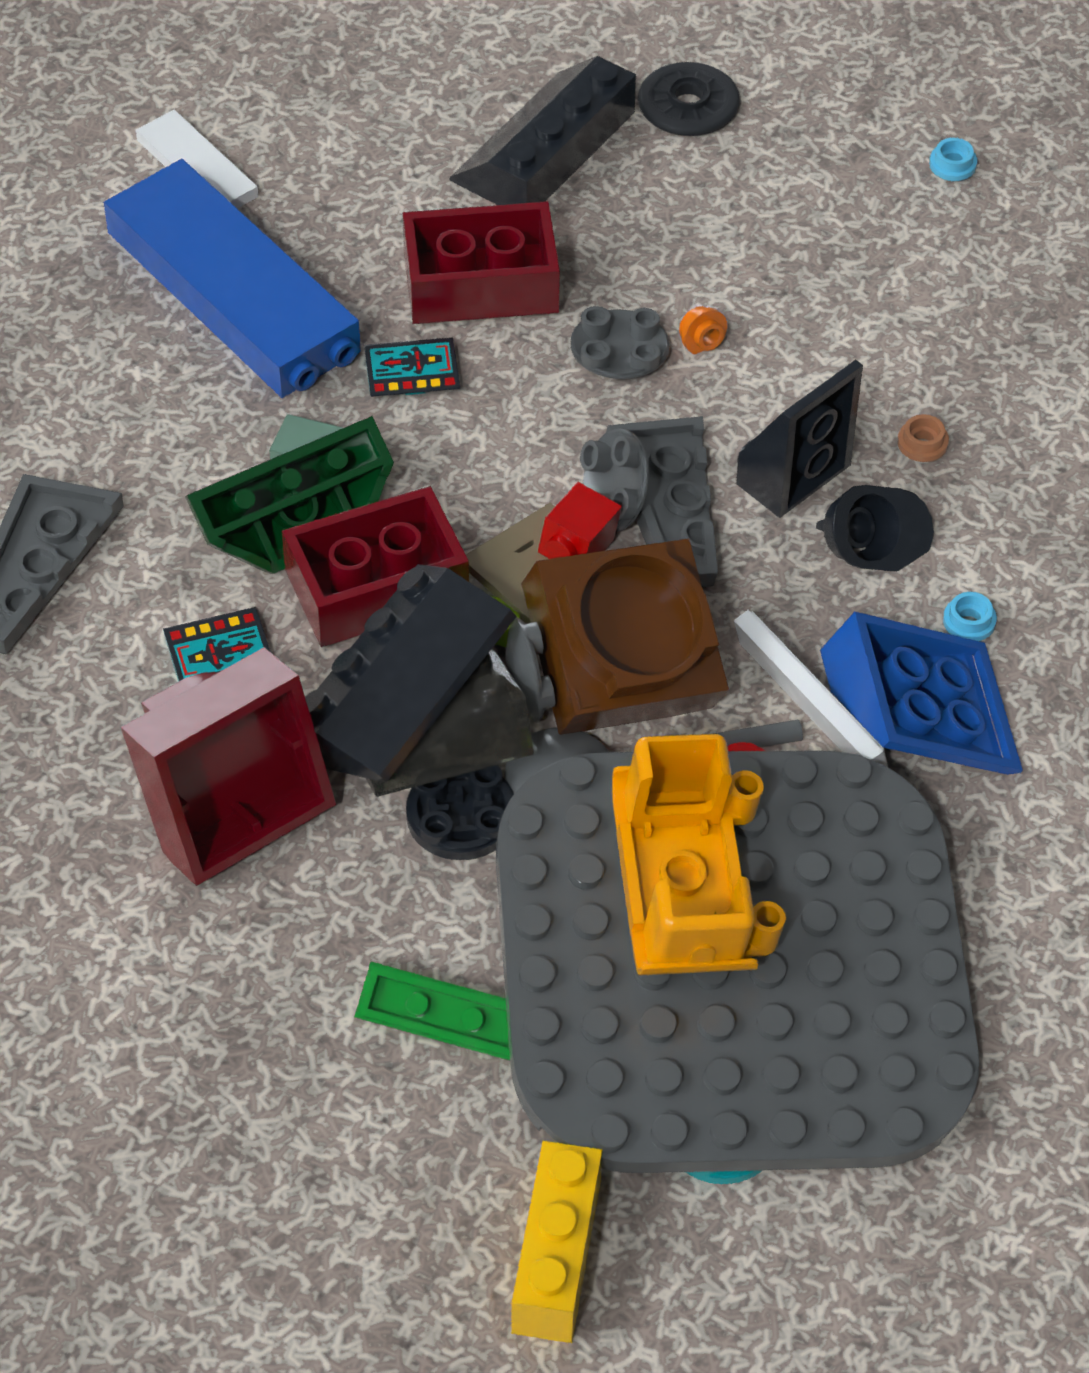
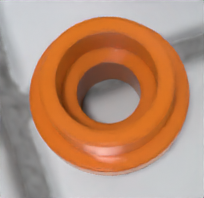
[679,306,727,354]

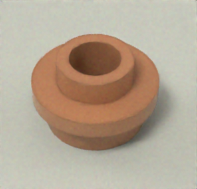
[897,414,949,462]

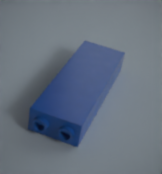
[103,158,361,398]

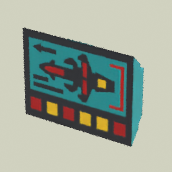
[364,337,461,397]
[163,607,271,682]

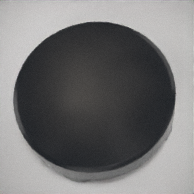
[406,761,514,860]

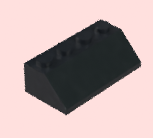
[450,56,636,205]
[305,564,517,783]

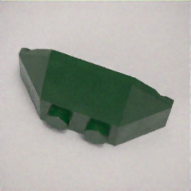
[185,416,394,574]

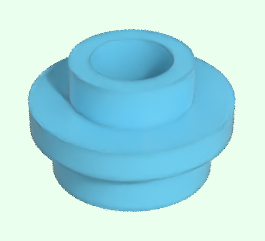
[929,138,977,181]
[943,592,997,641]

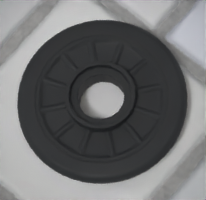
[638,62,740,136]

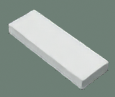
[136,110,258,208]

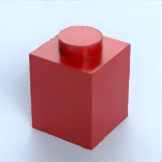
[537,482,622,559]

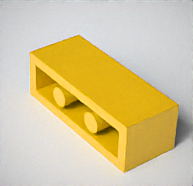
[511,1140,602,1343]

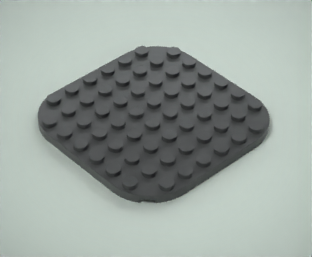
[496,751,979,1173]

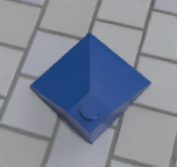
[820,611,1023,775]

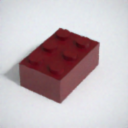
[402,201,560,324]
[282,486,469,647]

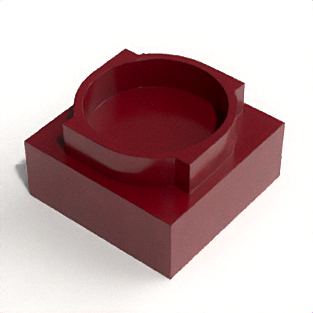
[121,647,336,886]

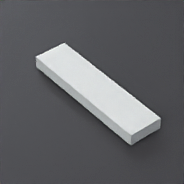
[734,610,888,767]

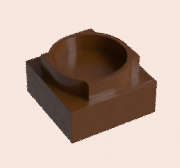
[521,538,729,735]

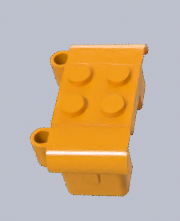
[612,734,786,976]

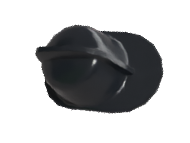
[816,485,934,572]

